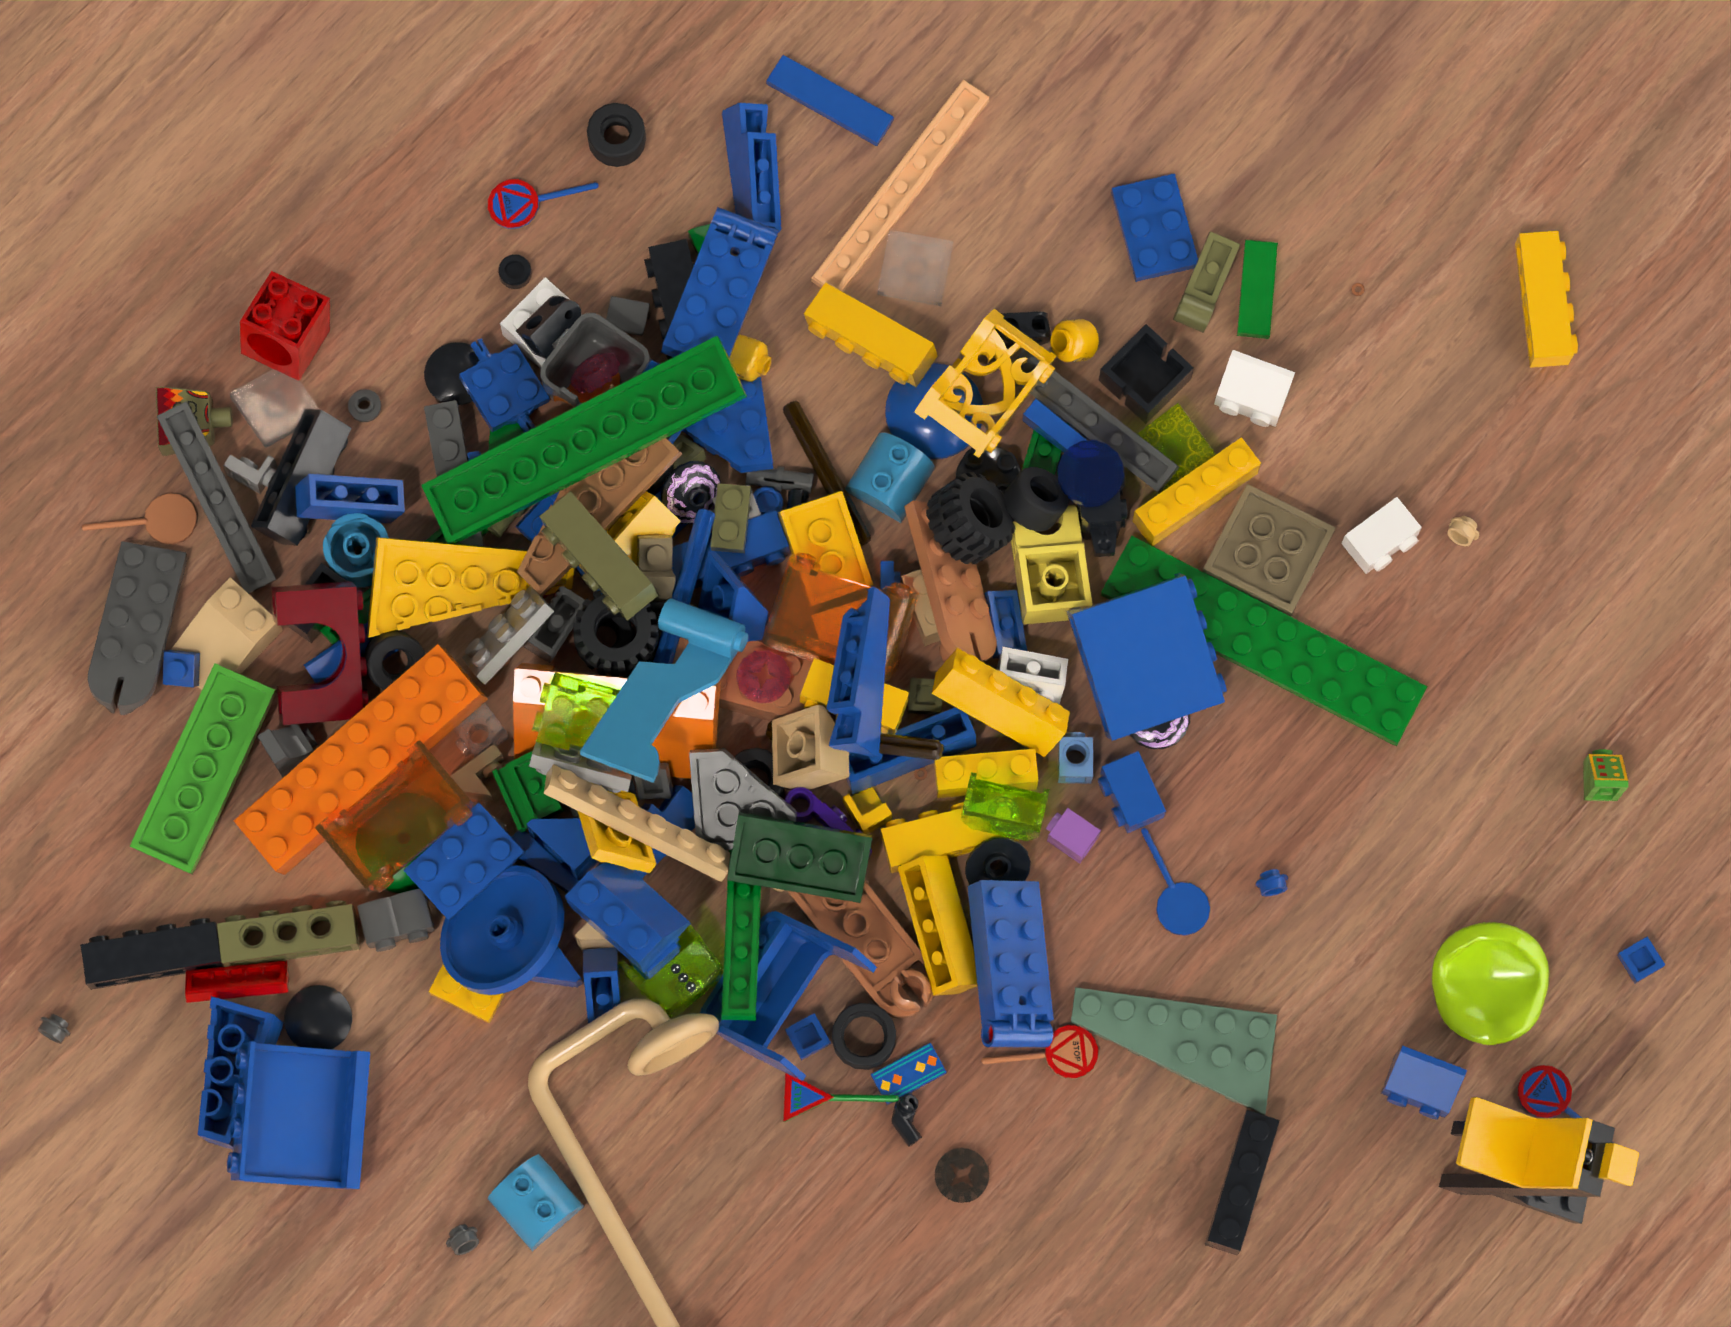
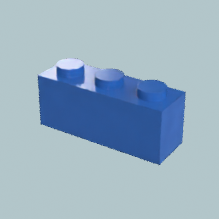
[295,474,405,524]

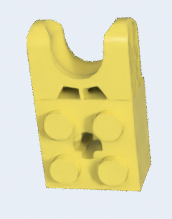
[1011,505,1093,625]

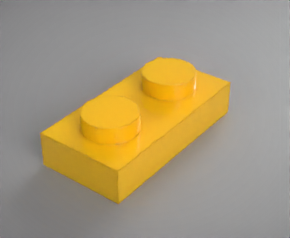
[428,964,505,1024]

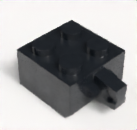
[1074,457,1127,557]

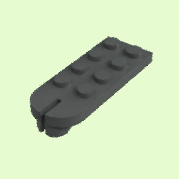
[88,541,188,715]

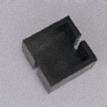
[1099,324,1194,424]

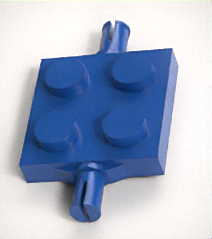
[459,339,550,433]

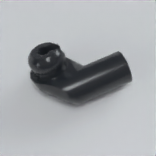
[891,1094,922,1147]

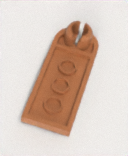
[904,500,997,662]
[788,881,934,1018]

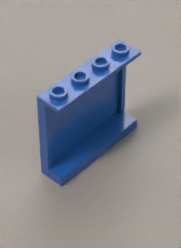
[1066,573,1227,741]
[227,1041,370,1189]

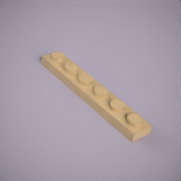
[543,764,730,882]

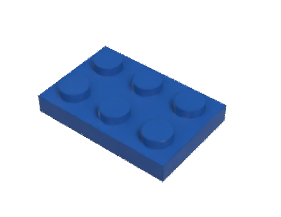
[1111,173,1198,282]
[403,803,525,921]

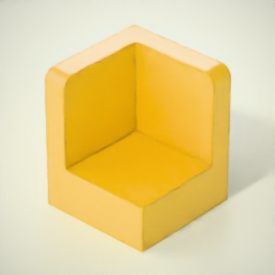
[843,787,892,834]

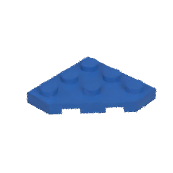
[682,377,773,473]

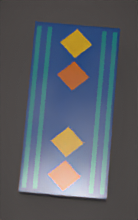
[871,1043,947,1105]

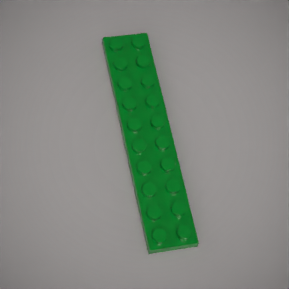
[421,336,747,544]
[1101,535,1428,747]

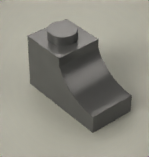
[258,724,317,777]

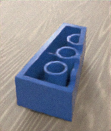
[198,996,284,1150]

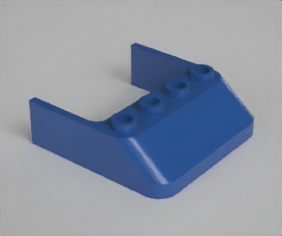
[700,911,877,1081]

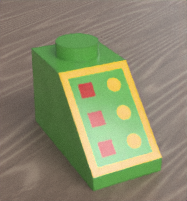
[1583,749,1628,801]

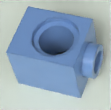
[1058,732,1093,784]

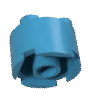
[323,513,389,588]

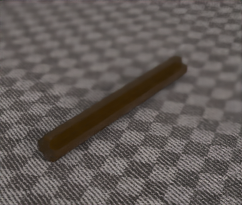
[783,401,871,546]

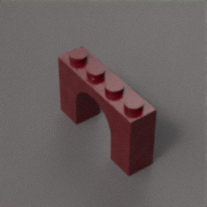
[271,581,368,725]

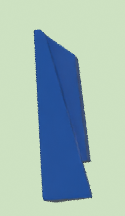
[722,103,781,233]
[827,587,890,757]

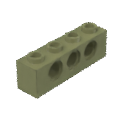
[217,900,360,967]

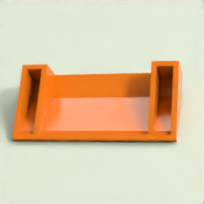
[513,663,721,779]

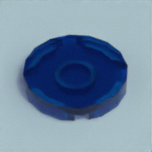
[1057,440,1124,507]

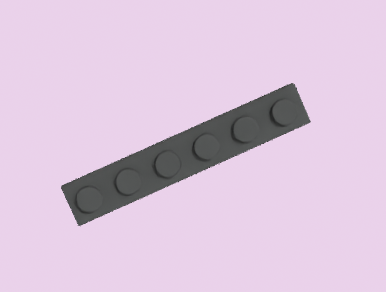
[1015,349,1180,493]
[424,400,484,546]
[157,401,277,594]

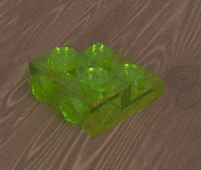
[532,672,620,751]

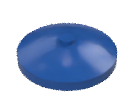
[440,865,564,995]

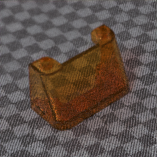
[762,553,919,681]
[315,740,474,892]

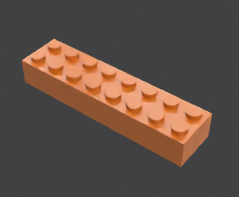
[234,644,488,875]

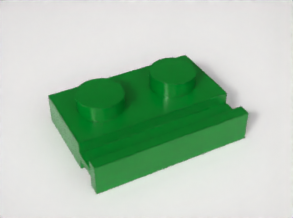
[492,751,565,832]

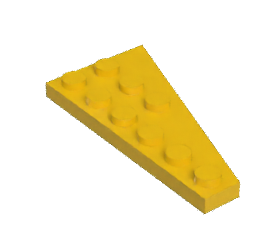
[367,537,574,638]

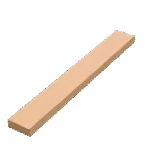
[811,79,989,292]

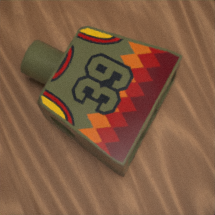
[156,387,233,456]

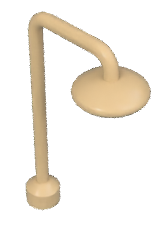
[528,998,719,1327]

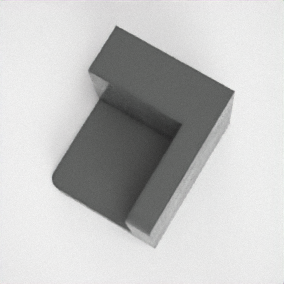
[606,296,651,336]

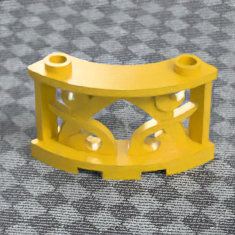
[914,309,1056,458]

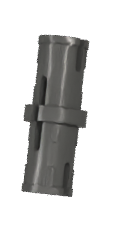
[746,466,814,494]

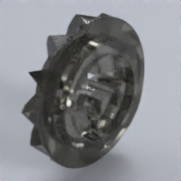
[935,1148,989,1203]

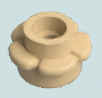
[1447,516,1479,546]

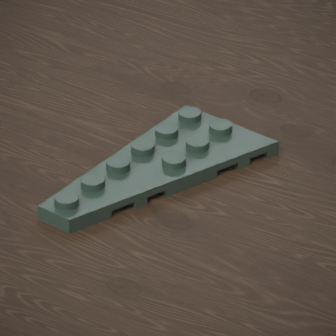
[1071,987,1277,1115]

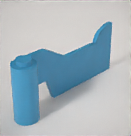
[580,598,748,783]

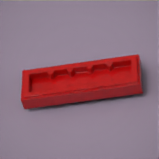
[185,961,289,1003]

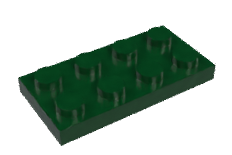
[727,812,872,903]

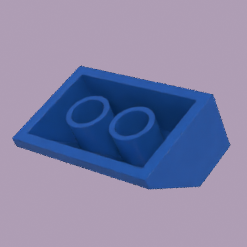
[565,862,691,973]

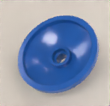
[885,363,983,459]

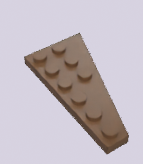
[517,384,682,597]

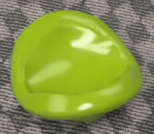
[1432,922,1549,1045]

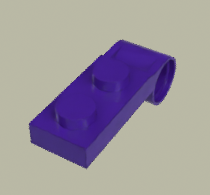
[785,787,872,857]

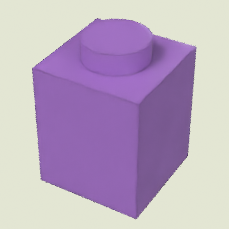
[1046,808,1101,864]

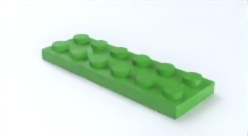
[130,663,277,875]

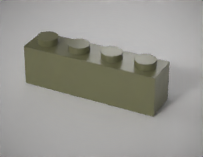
[539,491,658,621]

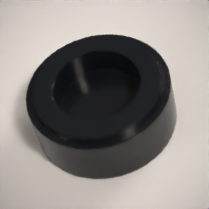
[498,255,532,289]

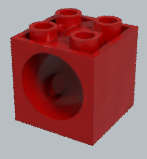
[240,271,330,381]

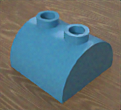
[845,433,935,523]
[488,1154,584,1251]

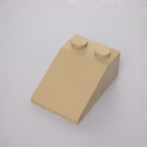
[171,578,283,691]

